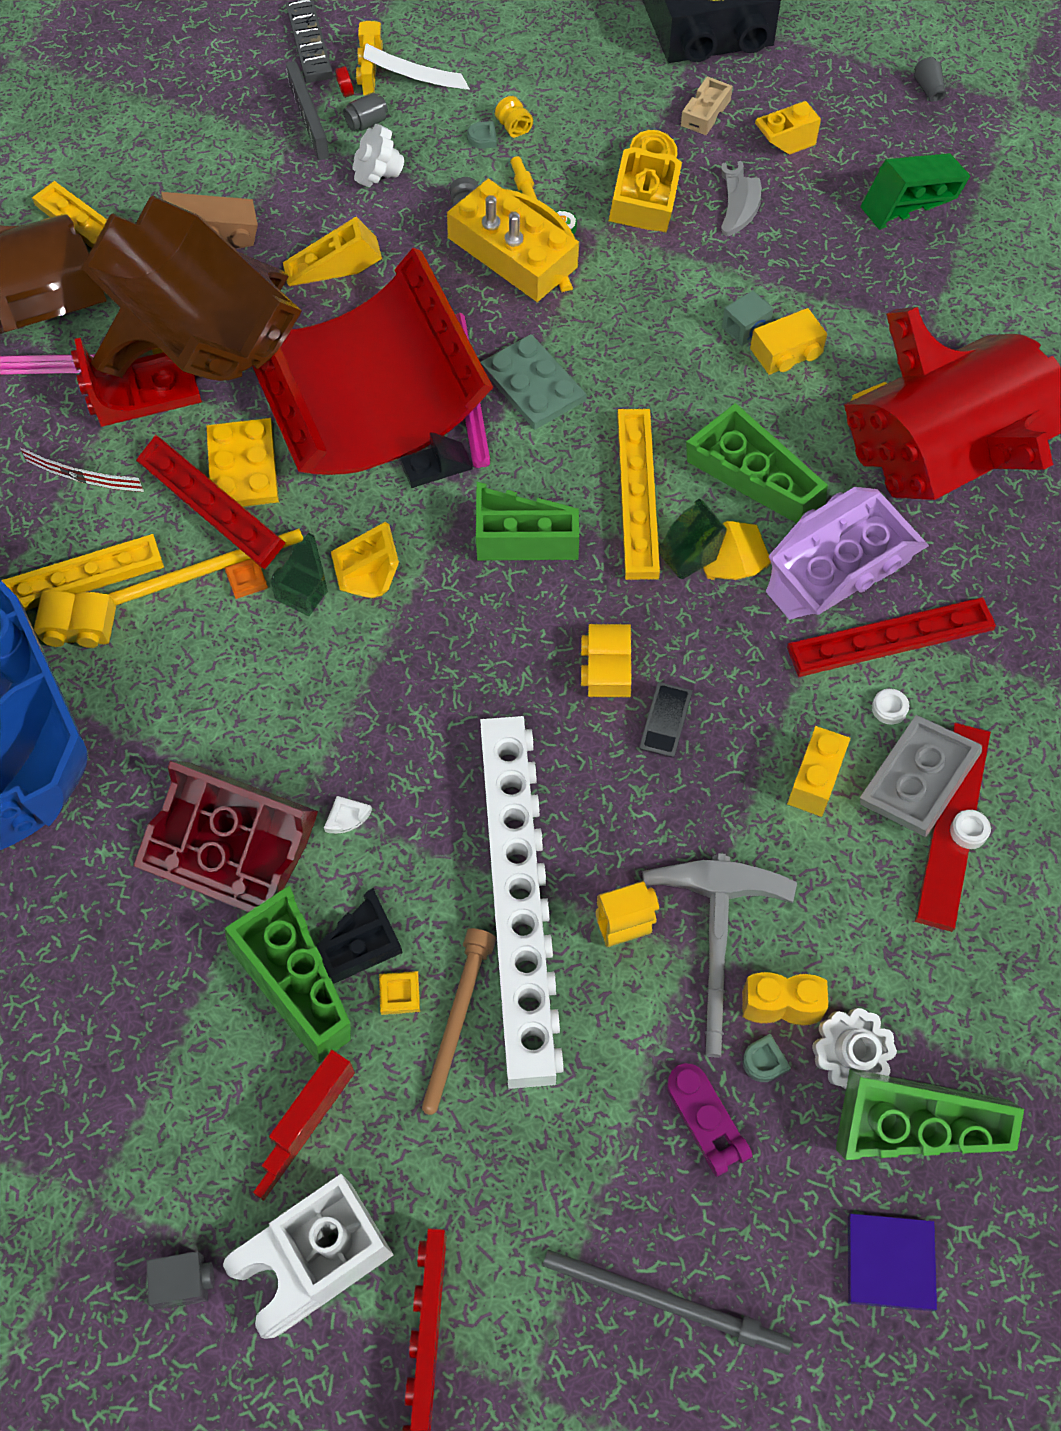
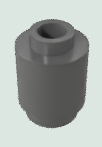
[343,92,388,131]

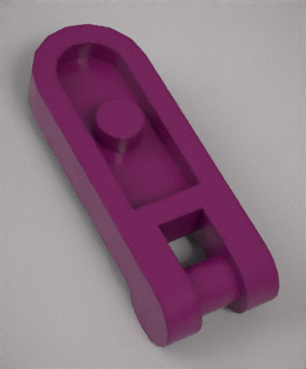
[667,1063,753,1177]

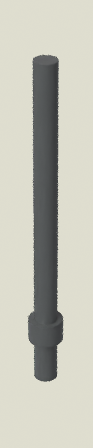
[543,1250,793,1355]

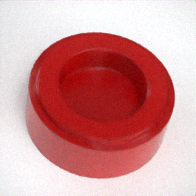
[335,66,354,98]

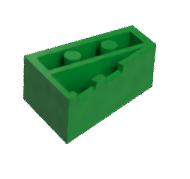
[860,153,970,230]

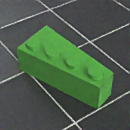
[686,403,828,523]
[836,1069,1024,1160]

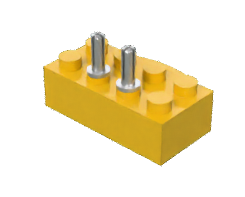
[447,178,579,302]

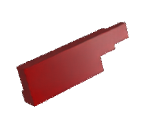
[253,1050,355,1201]

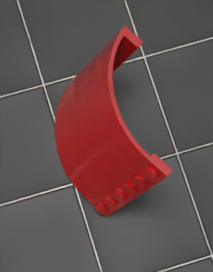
[252,247,493,475]

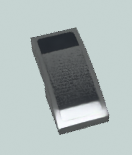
[639,682,693,758]

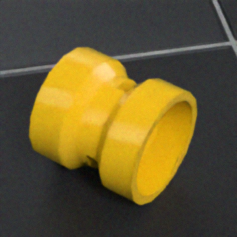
[495,96,533,138]

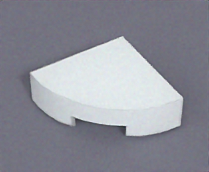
[324,796,372,833]

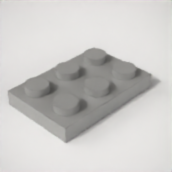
[860,715,982,837]

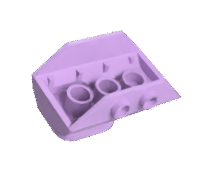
[766,487,929,620]

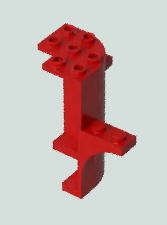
[844,307,1061,500]

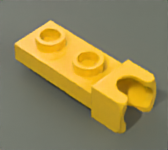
[356,21,383,95]

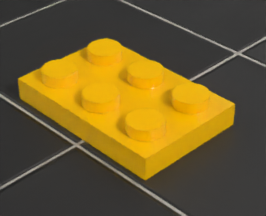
[206,418,279,507]

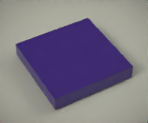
[848,1214,937,1311]

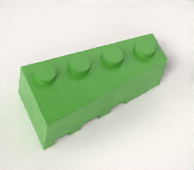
[224,886,351,1064]

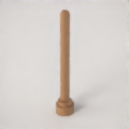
[422,928,497,1115]

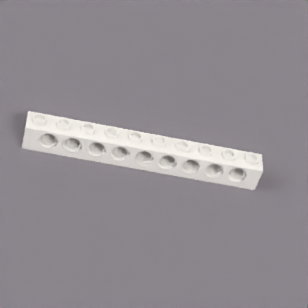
[480,716,563,1089]

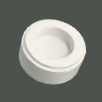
[872,689,909,725]
[950,810,991,849]

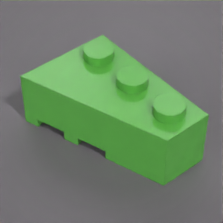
[476,482,579,561]

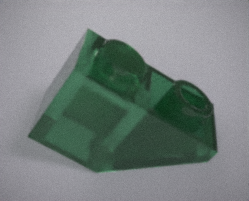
[270,533,328,616]

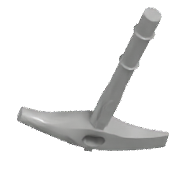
[642,853,797,1058]

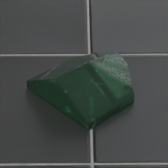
[658,499,727,580]

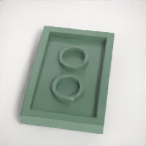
[480,334,587,430]

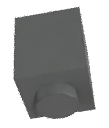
[146,1251,215,1310]

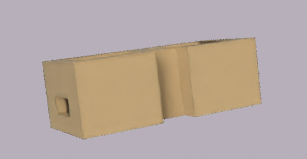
[681,77,733,135]

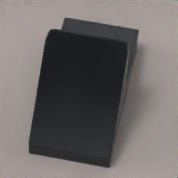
[400,432,473,488]

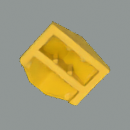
[693,521,771,580]
[331,522,399,599]

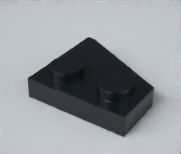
[315,888,403,984]

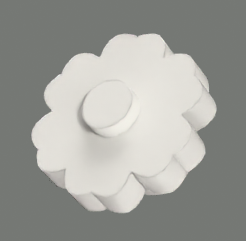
[353,124,404,187]
[812,1008,897,1089]

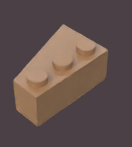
[161,192,258,249]

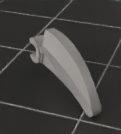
[721,161,762,236]

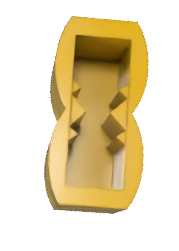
[34,591,116,648]
[581,624,631,697]
[596,881,659,947]
[742,972,828,1025]

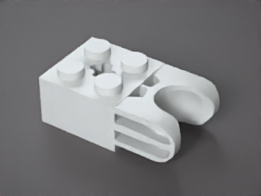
[223,1174,393,1339]

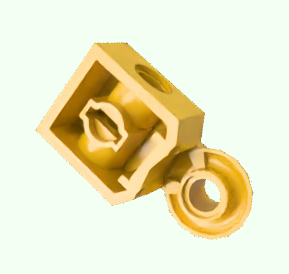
[608,130,682,232]

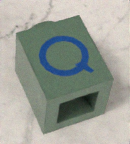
[722,291,774,346]

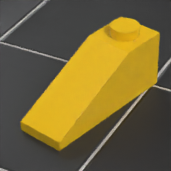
[283,216,382,286]

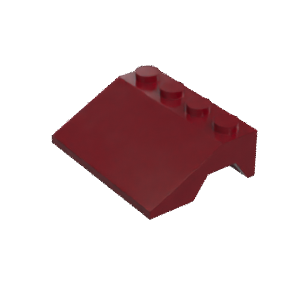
[134,761,318,912]

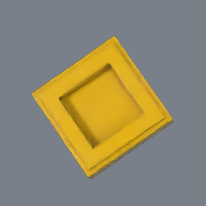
[379,971,420,1015]

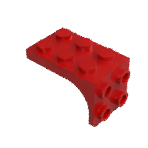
[71,337,202,427]

